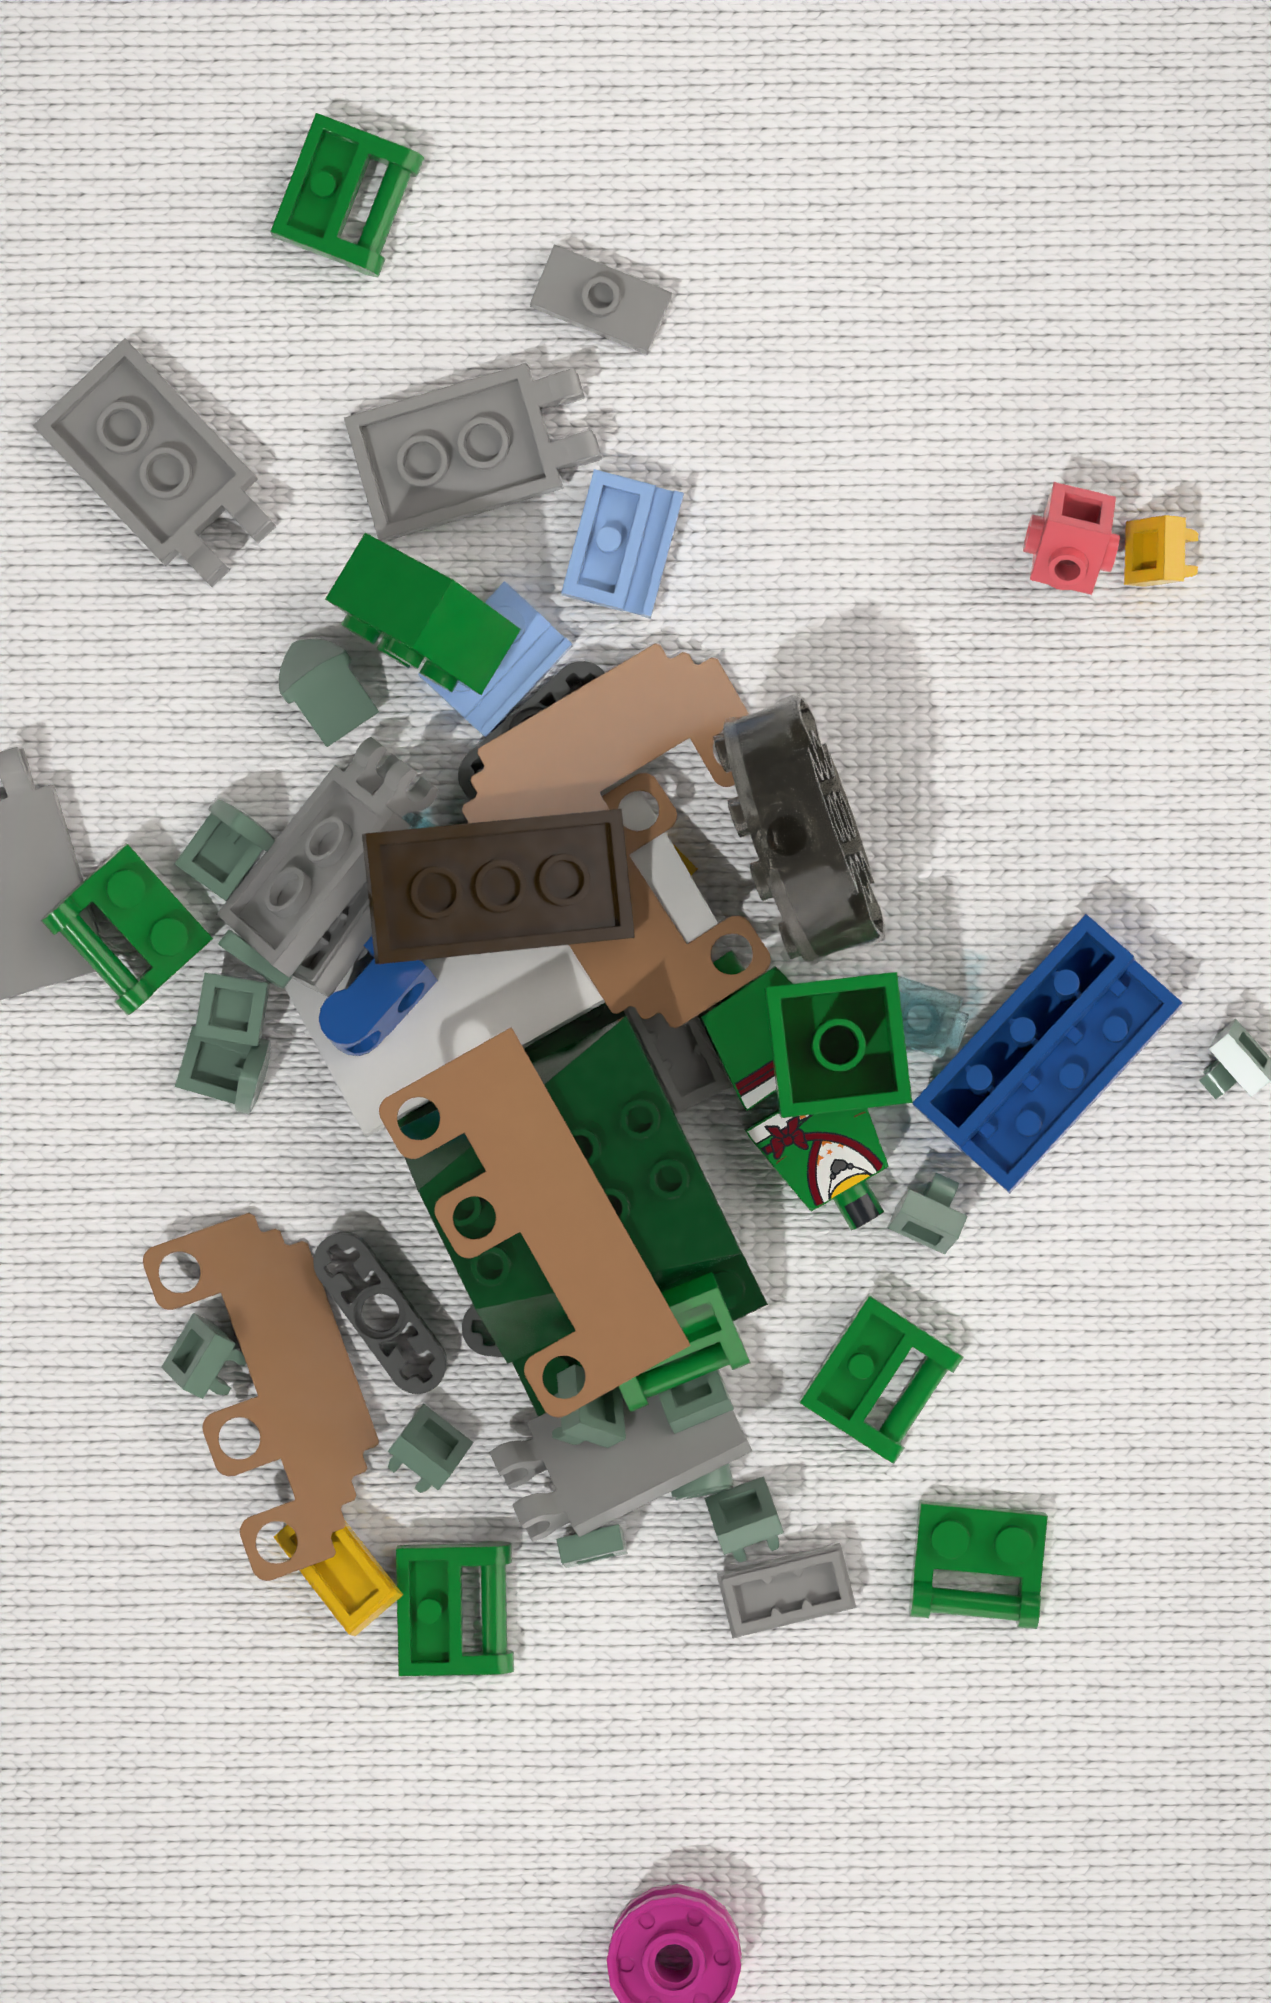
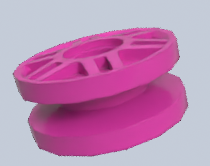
[606,1884,742,2003]

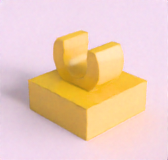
[1124,515,1199,587]

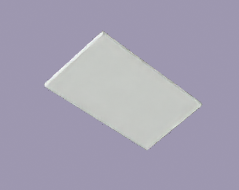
[285,773,719,1138]

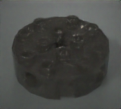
[713,693,885,965]

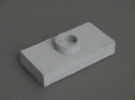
[530,244,672,355]
[292,881,372,997]
[624,1006,732,1114]
[717,1543,857,1639]

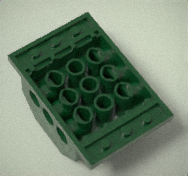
[397,1003,768,1417]

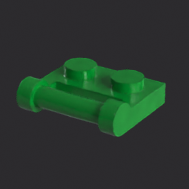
[270,113,424,278]
[41,843,213,1016]
[619,1272,751,1412]
[798,1294,964,1464]
[909,1500,1048,1629]
[396,1541,514,1676]

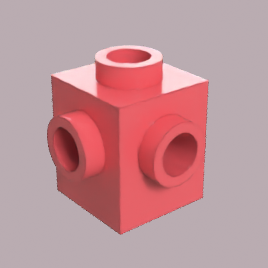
[1023,482,1120,595]

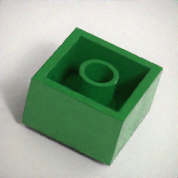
[325,533,521,695]
[764,972,913,1118]

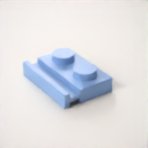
[561,469,684,619]
[418,581,573,738]

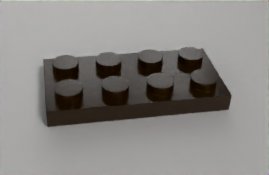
[362,809,635,965]

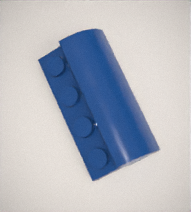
[912,914,1183,1194]

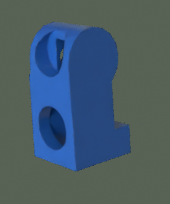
[319,936,438,1056]

